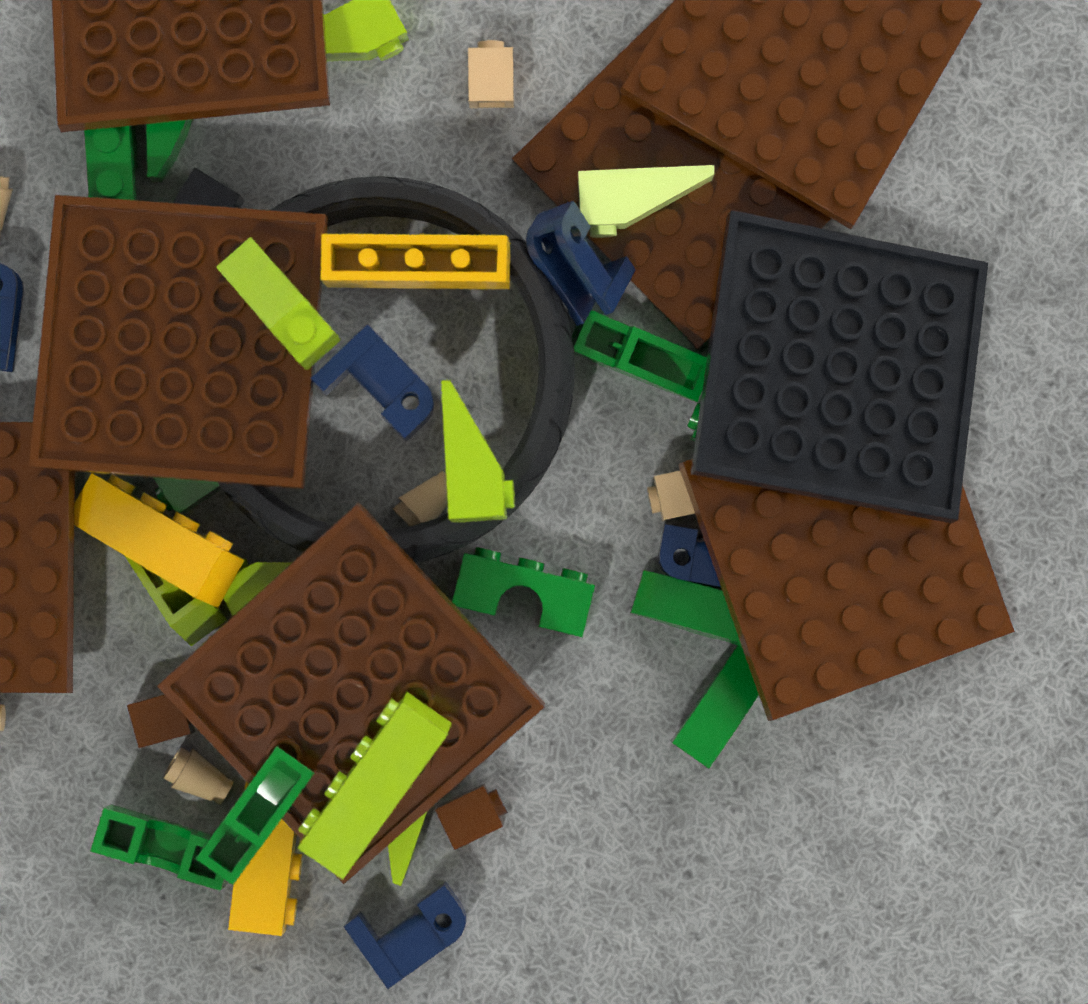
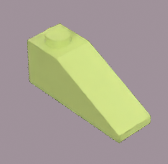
[578,165,714,238]

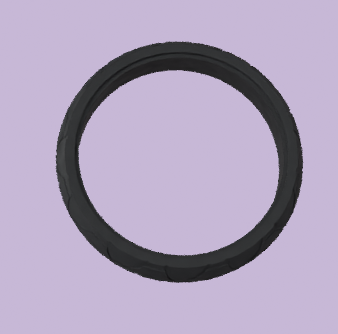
[217,176,575,563]

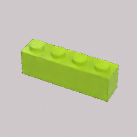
[297,692,452,880]

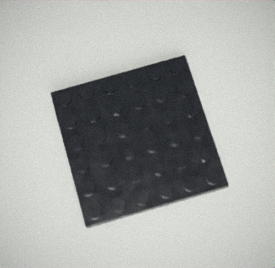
[691,210,989,524]

